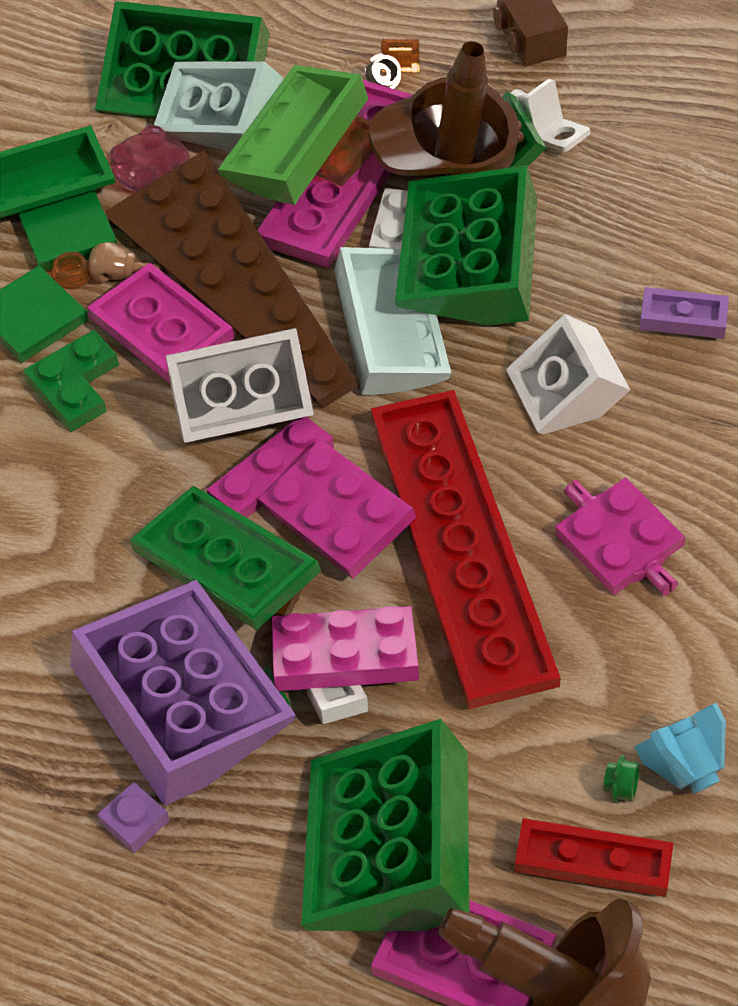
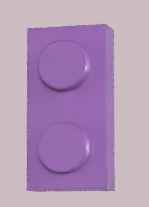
[640,287,729,339]

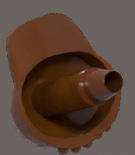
[369,41,524,179]
[438,898,651,1006]

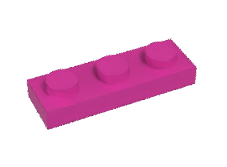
[207,417,334,518]

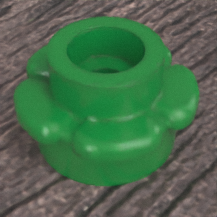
[603,755,640,804]

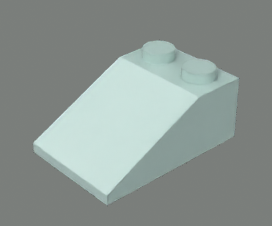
[152,62,284,152]

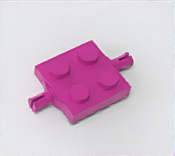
[555,477,685,596]

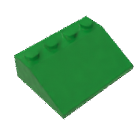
[95,1,270,119]
[395,165,537,325]
[301,719,470,931]

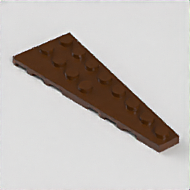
[105,150,359,408]

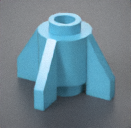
[635,703,726,794]

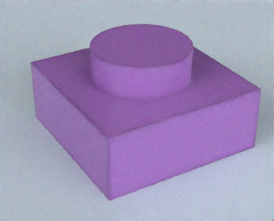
[97,782,170,854]

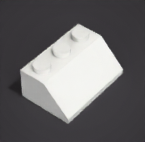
[166,328,314,443]

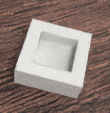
[306,685,368,724]

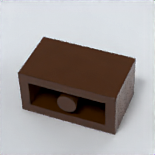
[493,0,568,67]

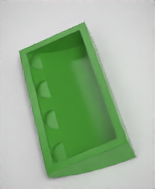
[218,65,368,205]

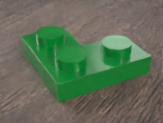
[23,330,119,432]

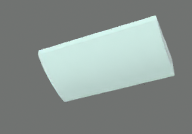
[334,247,451,395]

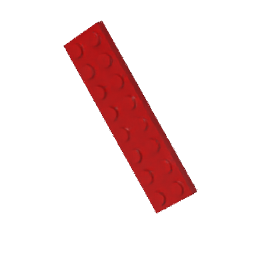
[371,390,561,710]

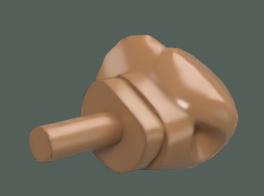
[88,242,160,283]

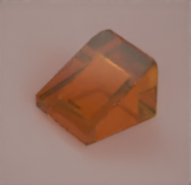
[381,39,420,72]

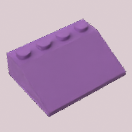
[70,580,295,806]

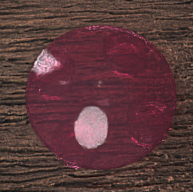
[110,125,189,192]

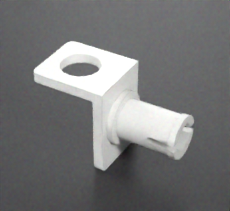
[511,79,590,152]

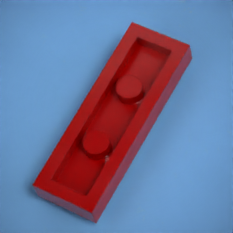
[514,818,674,897]

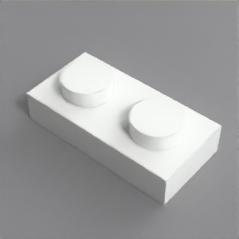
[369,188,408,249]

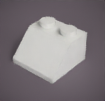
[506,314,630,435]

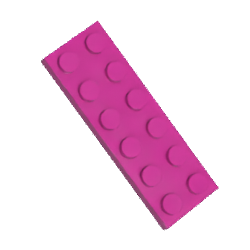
[258,80,412,268]

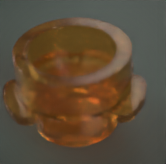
[51,252,90,290]

